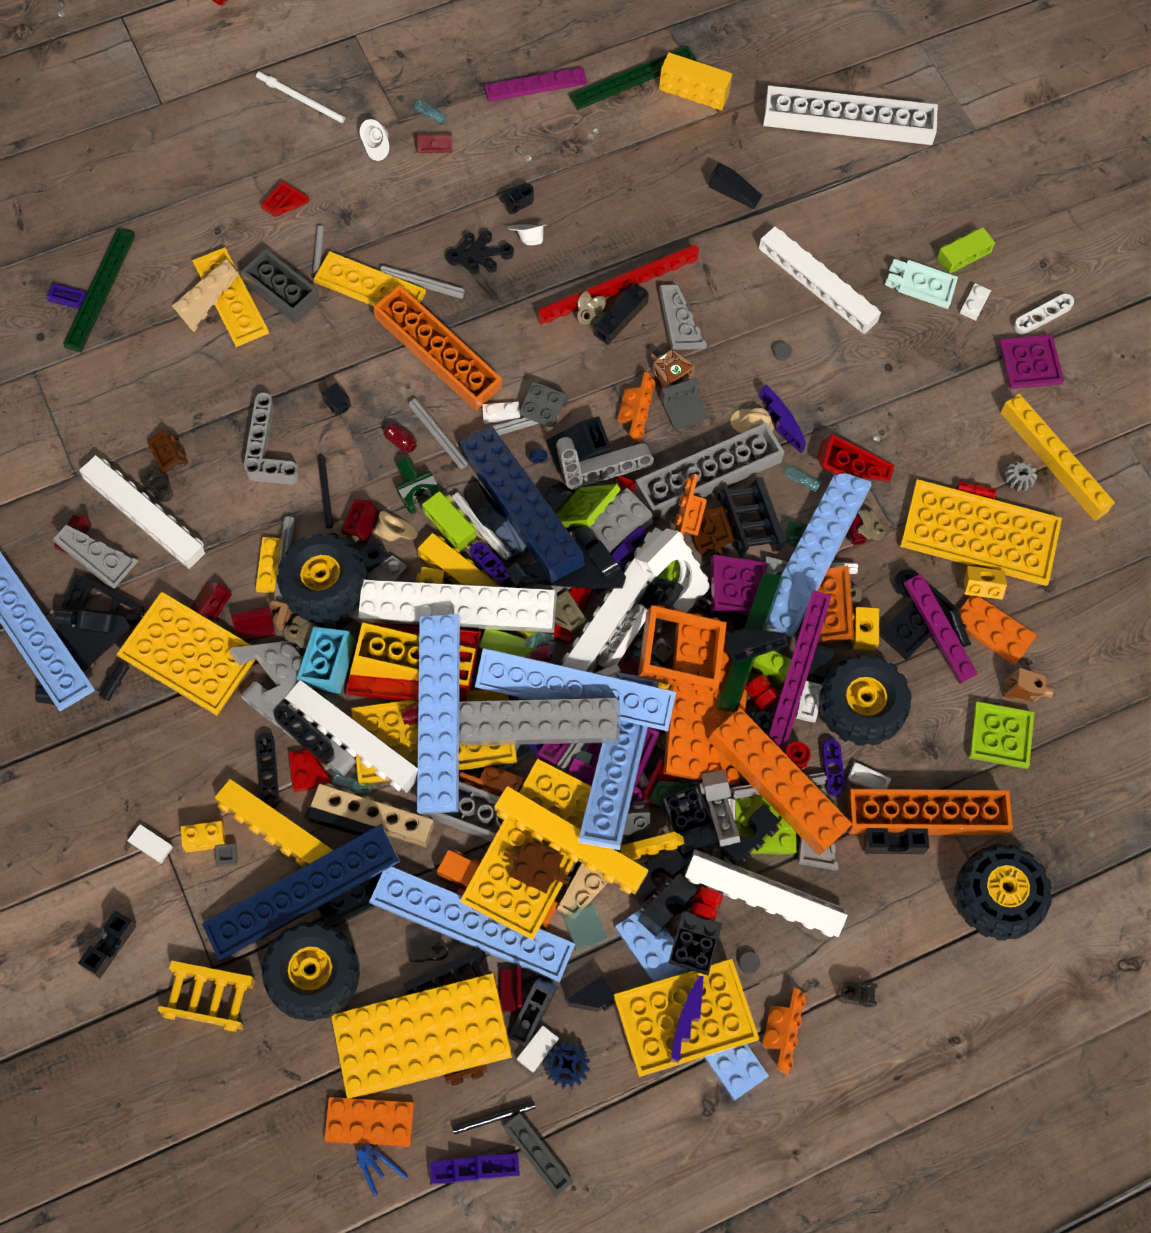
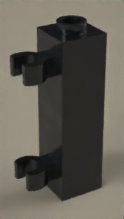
[594,283,649,345]

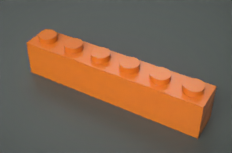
[437,850,558,929]

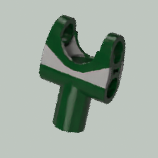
[395,458,439,514]

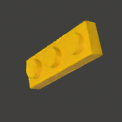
[256,537,281,593]
[620,832,684,860]

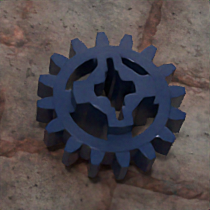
[545,1042,590,1089]

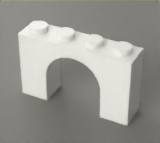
[636,528,711,613]

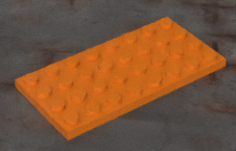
[663,623,748,787]

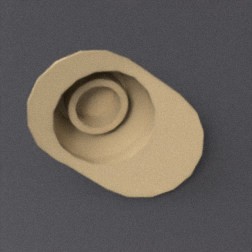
[731,408,774,433]
[374,511,418,542]

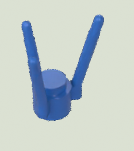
[356,1144,408,1197]

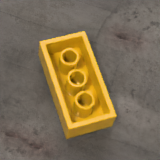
[659,52,733,110]

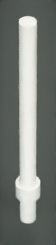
[256,71,345,123]

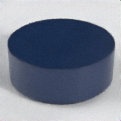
[529,450,548,463]

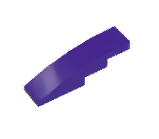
[759,384,806,453]
[593,527,647,595]
[670,976,704,1063]
[428,1153,520,1185]

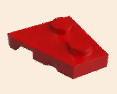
[261,181,310,217]
[289,750,332,792]

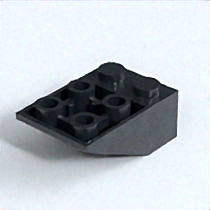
[546,416,611,473]
[661,785,719,858]
[668,911,722,976]

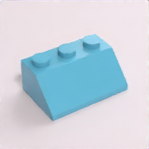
[296,627,357,694]

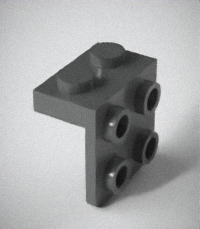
[661,378,707,429]
[520,381,568,428]
[614,801,650,851]

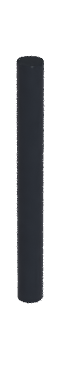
[318,458,333,528]
[452,1101,536,1135]

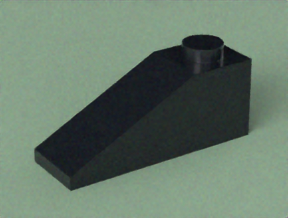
[709,163,762,209]
[464,481,507,532]
[725,629,790,664]
[508,977,558,1047]

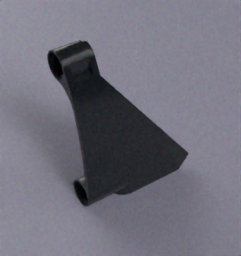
[506,526,626,589]
[35,608,131,705]

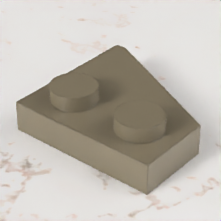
[555,590,588,633]

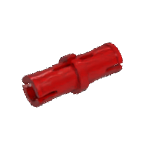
[957,480,996,500]

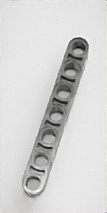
[241,681,356,777]

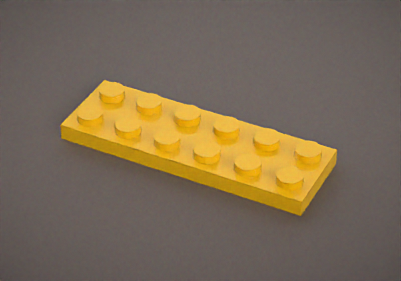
[192,247,269,347]
[314,251,426,306]

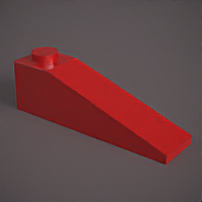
[817,434,894,482]

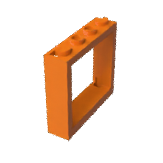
[638,605,726,694]

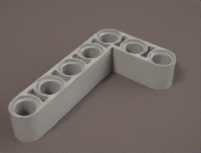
[244,392,300,484]
[556,437,654,489]

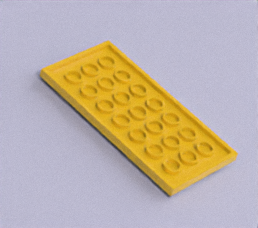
[900,479,1062,586]
[351,689,517,785]
[460,759,592,941]
[331,973,513,1099]

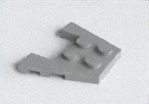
[229,641,303,710]

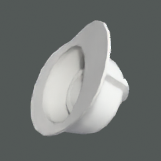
[360,119,389,161]
[507,224,547,245]

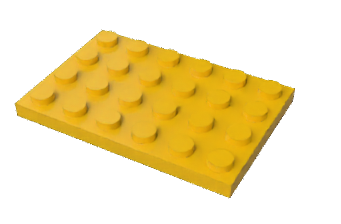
[117,592,256,716]
[614,959,759,1077]

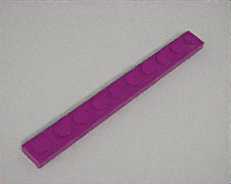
[769,590,832,753]

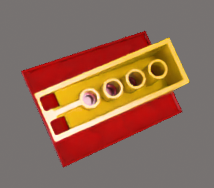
[345,622,481,702]

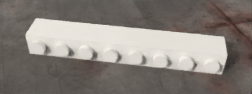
[759,227,881,334]
[79,455,205,569]
[285,680,418,793]
[685,850,848,937]

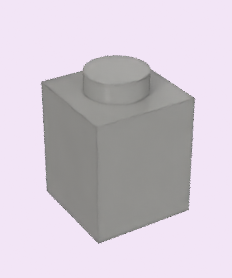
[699,769,731,802]

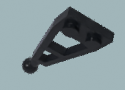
[61,575,146,623]

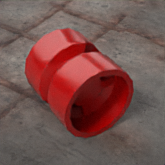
[745,675,781,711]
[785,742,811,772]
[690,887,723,921]

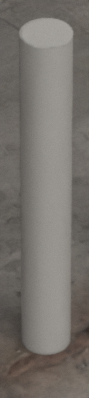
[313,226,324,274]

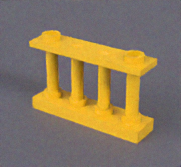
[158,961,255,1032]

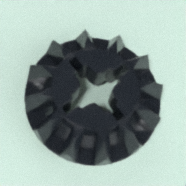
[894,569,919,598]

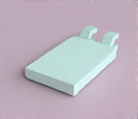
[885,259,958,309]

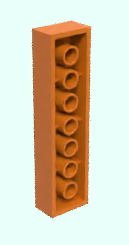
[373,285,502,411]
[708,708,853,856]
[846,789,1013,836]

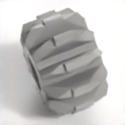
[1005,460,1037,492]

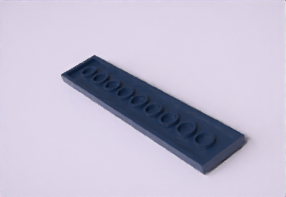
[202,824,401,961]

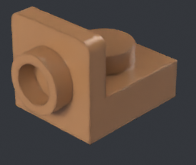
[270,600,292,632]

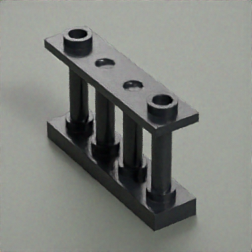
[716,477,786,557]
[404,948,501,997]

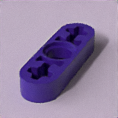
[470,542,511,586]
[822,739,845,797]

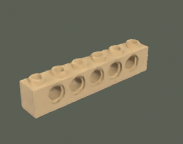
[311,784,434,847]

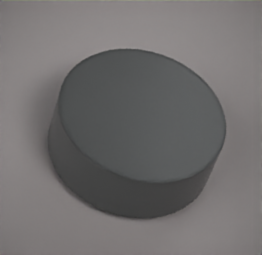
[773,342,792,361]
[739,952,760,974]

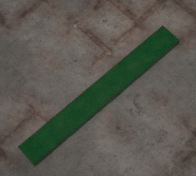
[570,46,696,111]
[63,228,135,353]
[717,573,783,712]

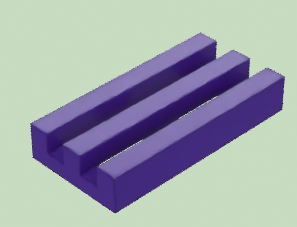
[46,283,87,310]

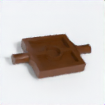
[693,503,735,556]
[503,838,570,894]

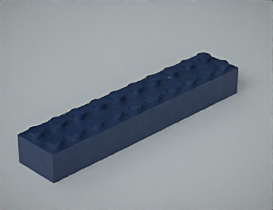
[459,425,585,583]

